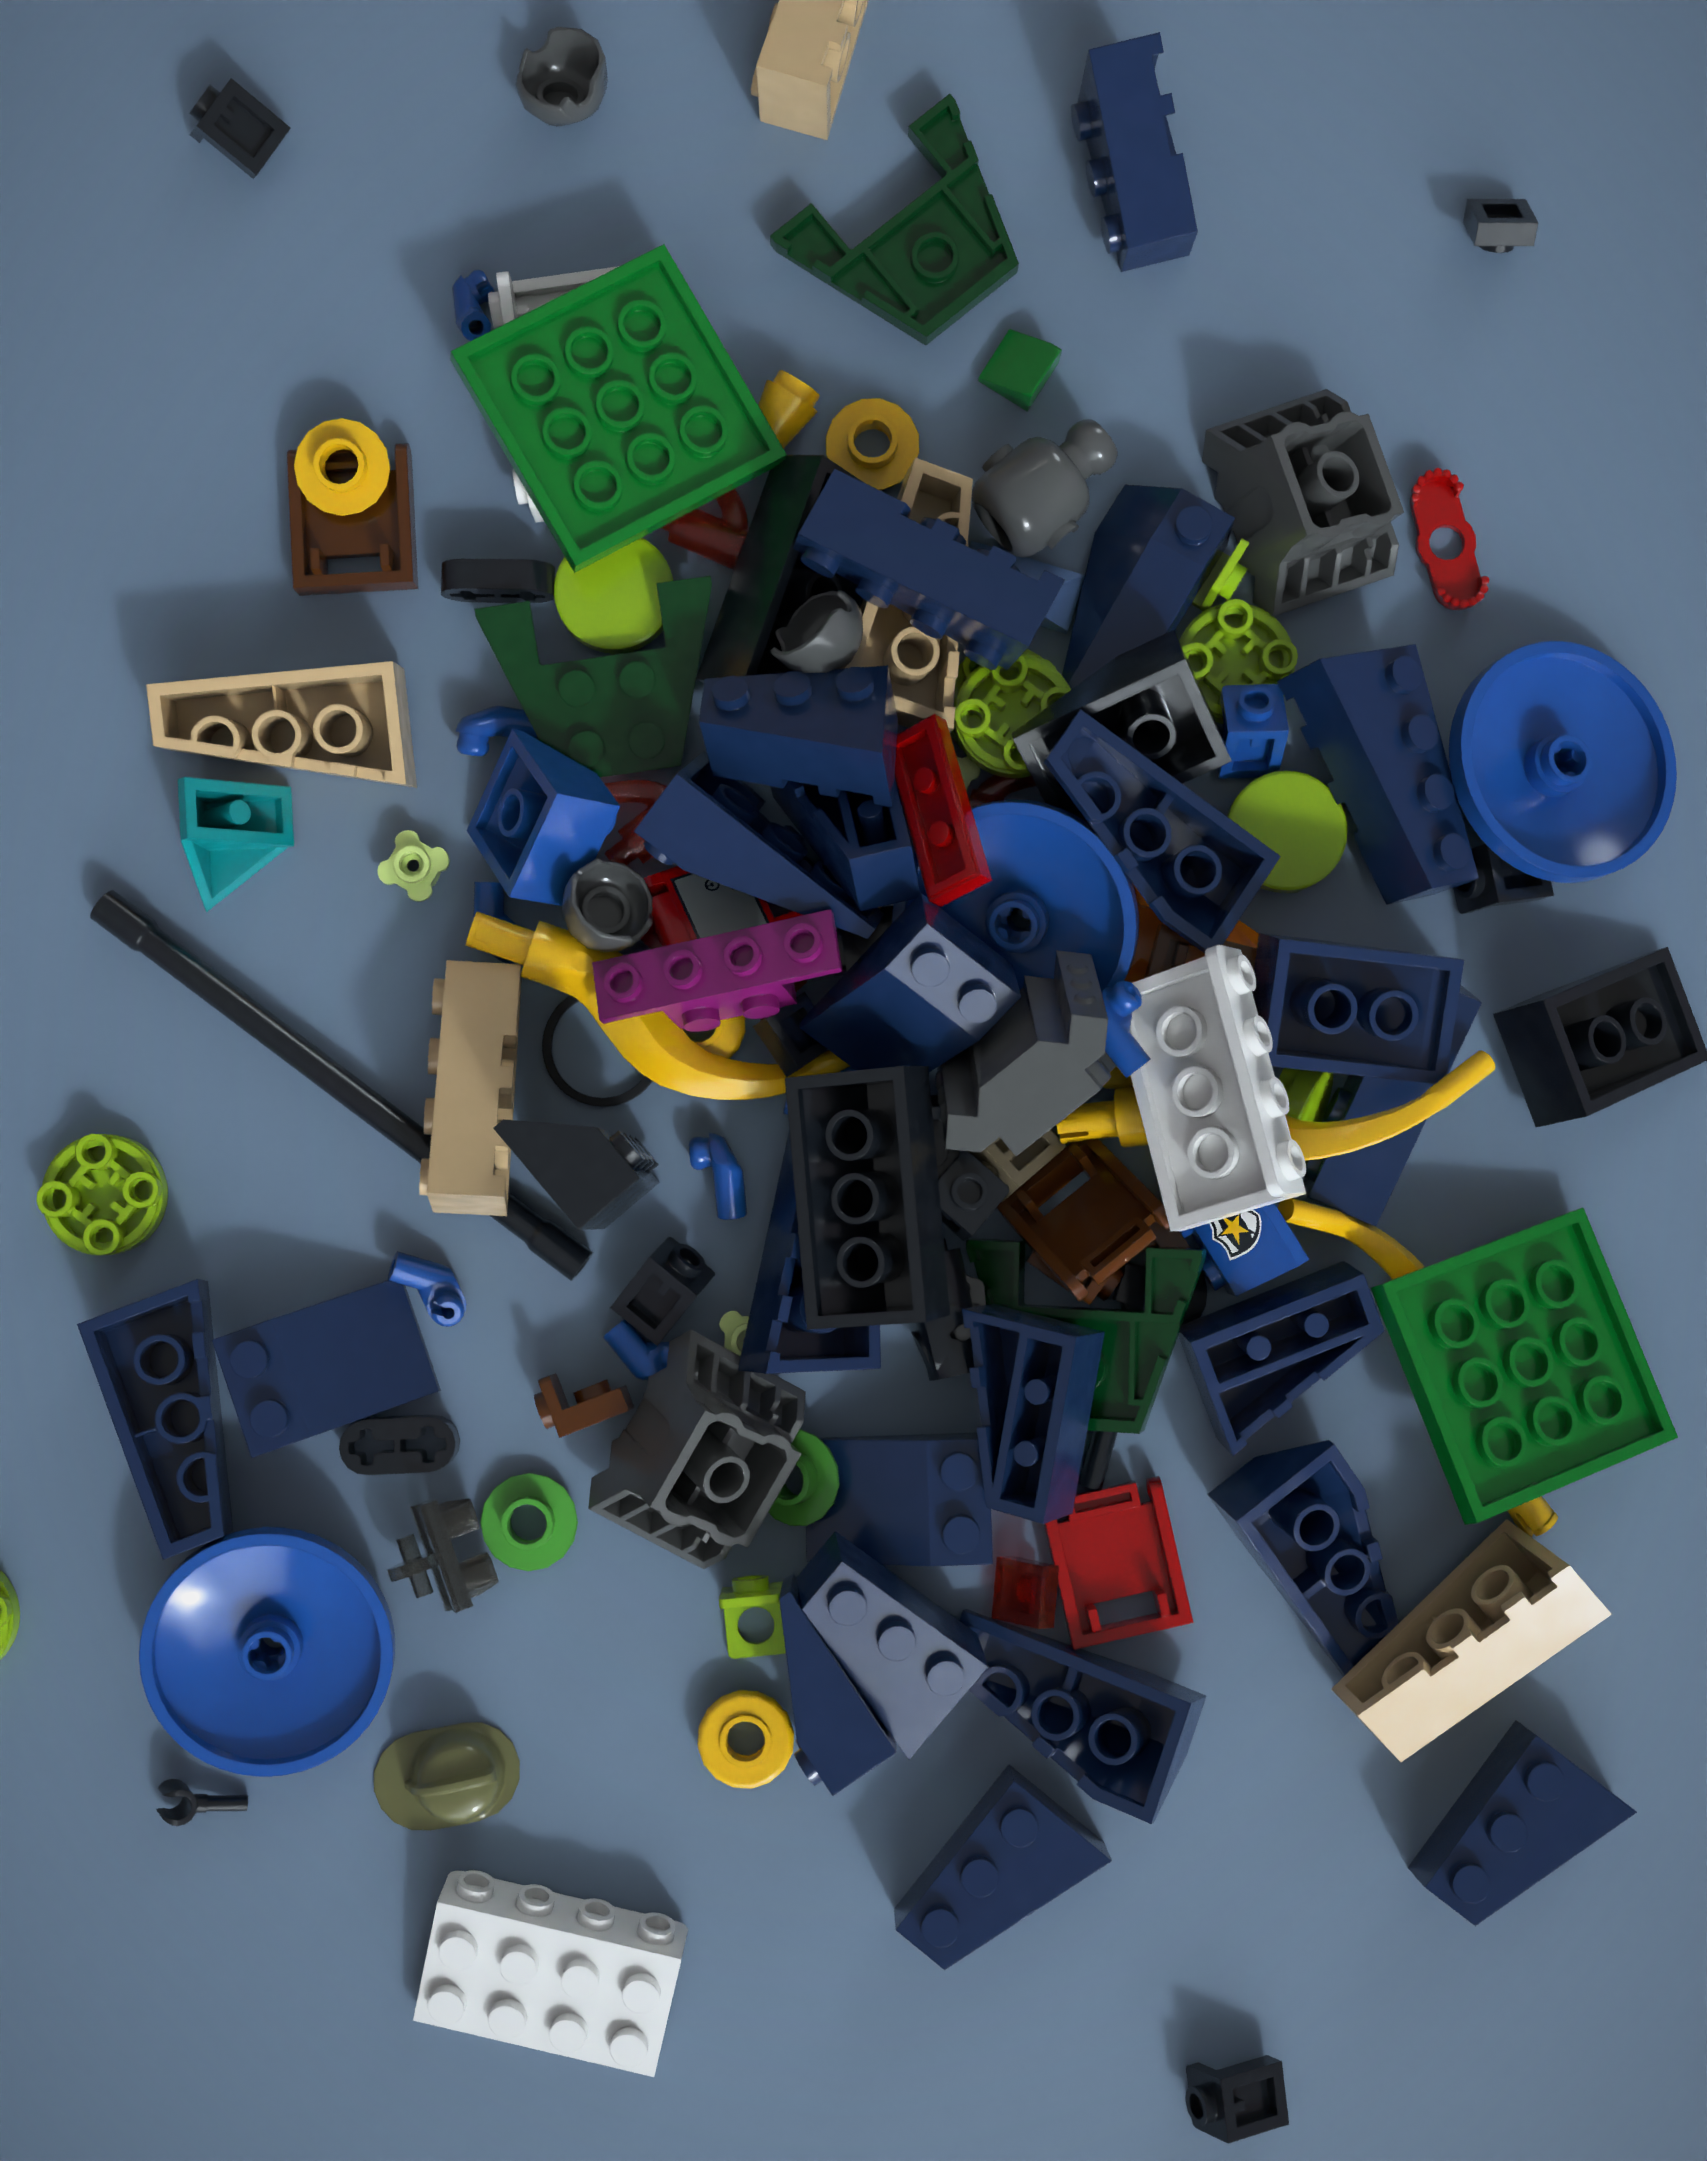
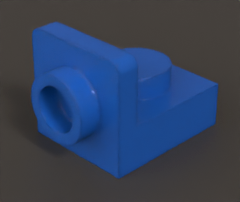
[1217,684,1289,779]

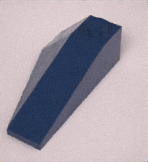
[1062,484,1235,690]
[1043,709,1281,953]
[634,751,884,939]
[1207,1440,1399,1677]
[959,1609,1206,1824]

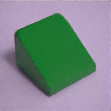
[978,329,1062,412]

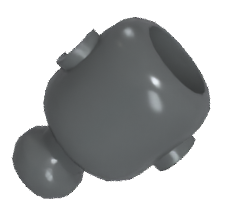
[971,419,1118,558]

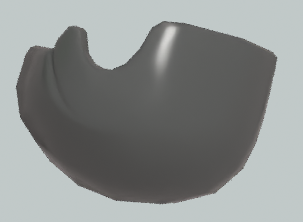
[515,27,608,127]
[770,590,863,673]
[561,859,653,953]

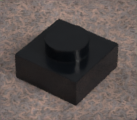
[1463,199,1538,253]
[753,992,828,1077]

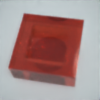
[991,1556,1059,1629]

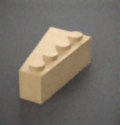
[751,0,869,140]
[146,661,417,788]
[419,960,522,1216]
[1331,1519,1612,1762]

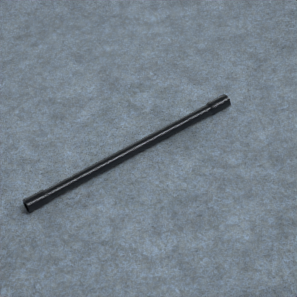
[90,890,594,1281]

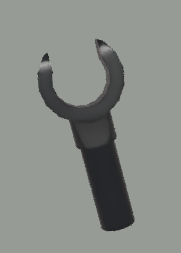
[156,1779,248,1826]

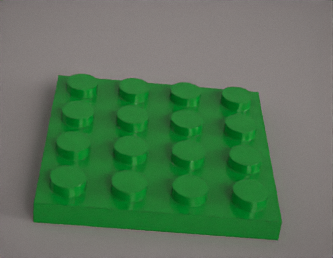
[450,244,787,573]
[1371,1207,1678,1525]

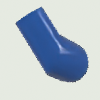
[455,706,539,757]
[1101,981,1151,1078]
[388,1251,467,1327]

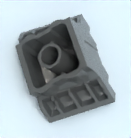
[1202,389,1404,617]
[935,950,1116,1156]
[588,1330,806,1569]

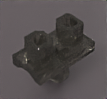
[387,1498,499,1613]

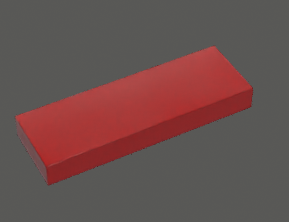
[895,713,992,907]

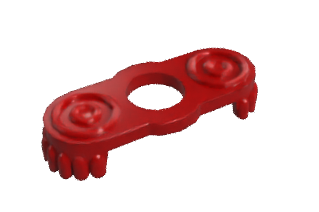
[1410,468,1489,610]

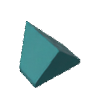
[178,777,294,912]

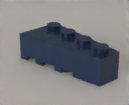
[793,469,1065,670]
[1277,644,1479,905]
[1303,985,1482,1226]
[738,1131,881,1374]
[77,1279,233,1560]

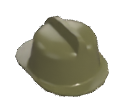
[374,1722,520,1831]

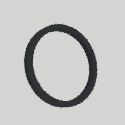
[542,996,652,1107]

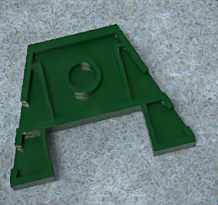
[770,94,1019,346]
[474,576,712,777]
[966,1238,1206,1434]

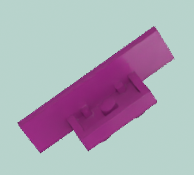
[592,909,843,1032]

